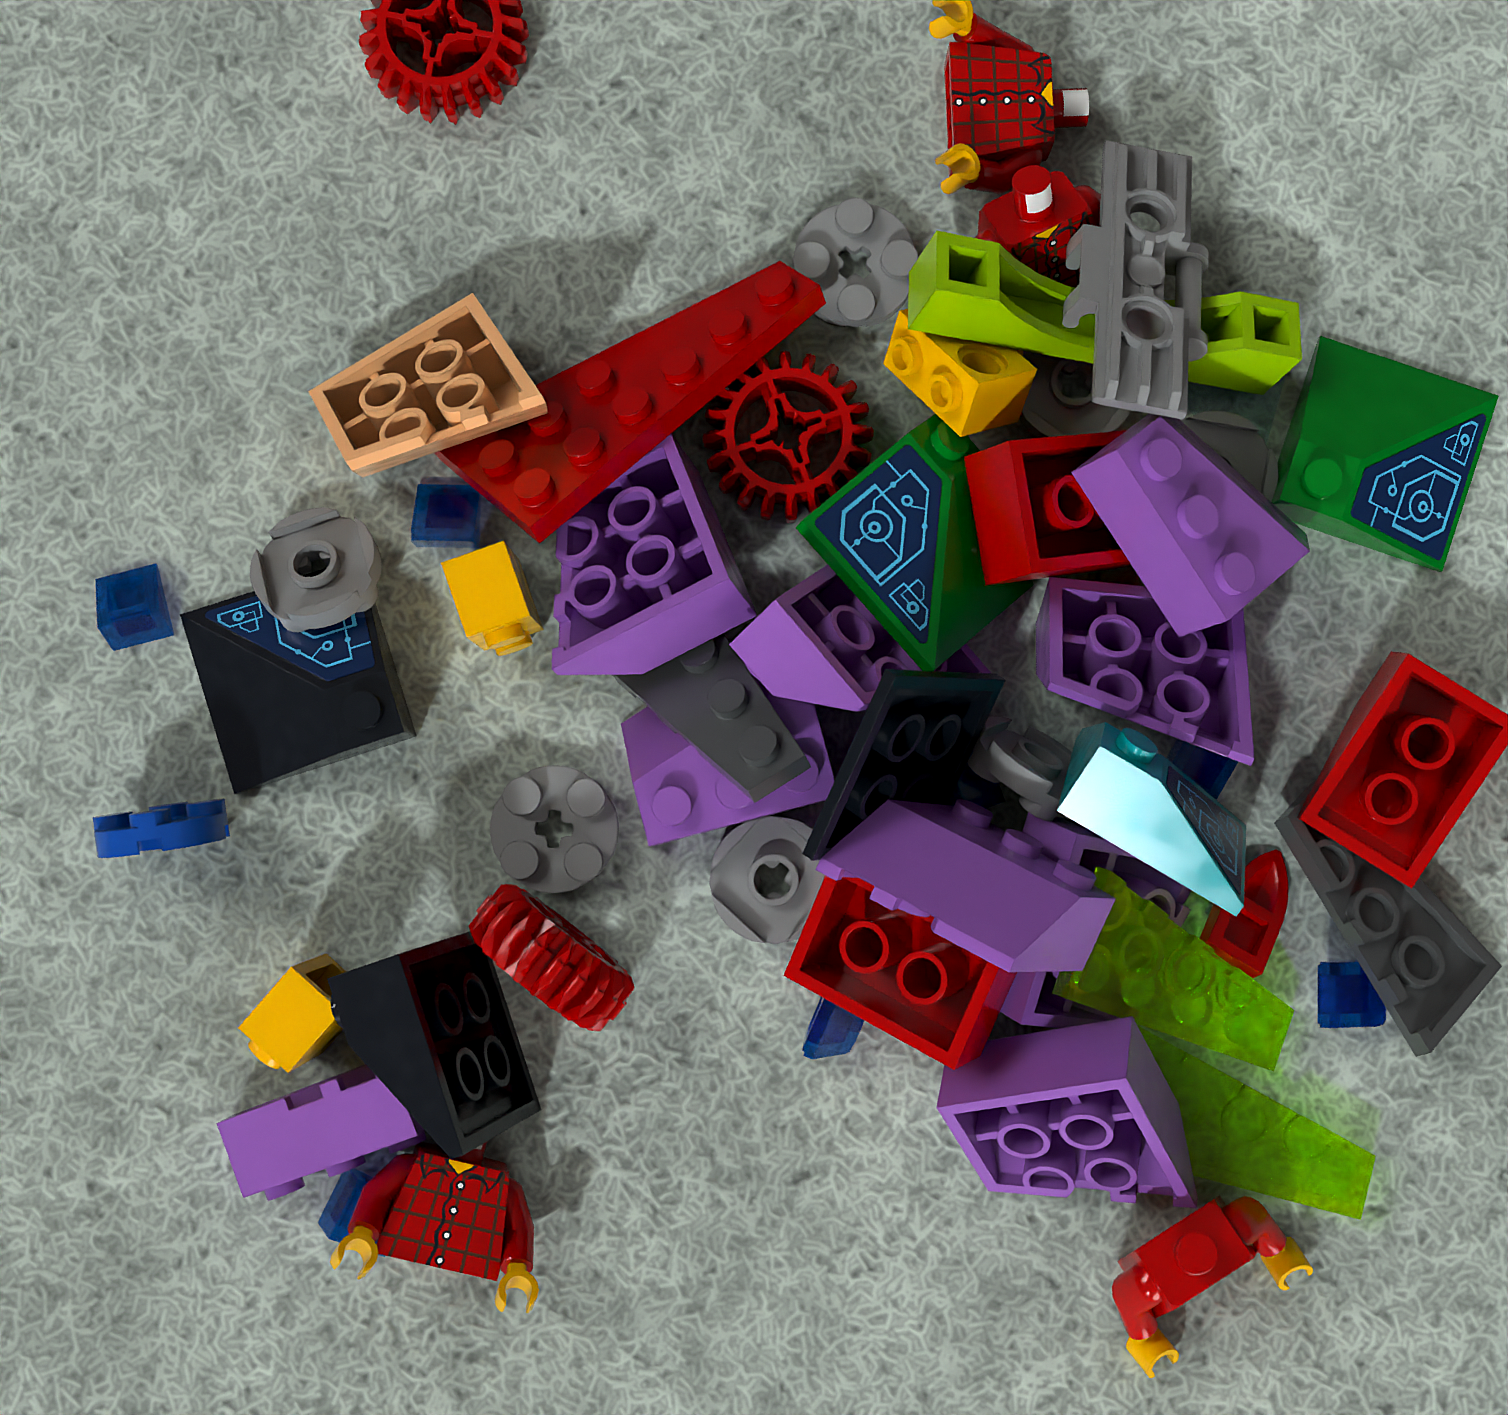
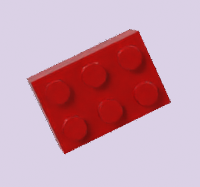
[964,430,1132,586]
[783,875,1017,1070]

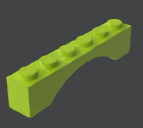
[908,231,1302,395]

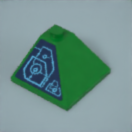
[1272,336,1499,572]
[796,414,1034,671]

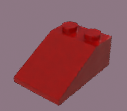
[1297,651,1508,889]

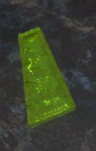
[1052,867,1294,1072]
[1137,1025,1376,1220]

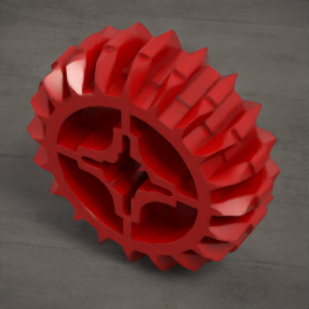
[359,0,529,125]
[703,350,874,523]
[468,884,635,1031]

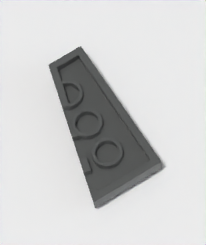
[612,633,811,803]
[1274,781,1502,1057]

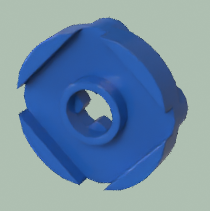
[93,798,230,858]

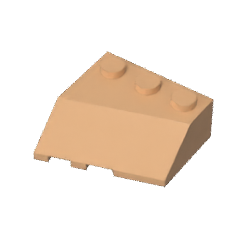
[308,293,548,478]

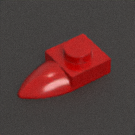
[1196,849,1288,979]

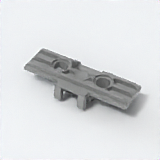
[1062,140,1209,419]

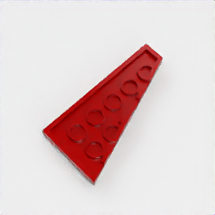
[435,261,826,544]

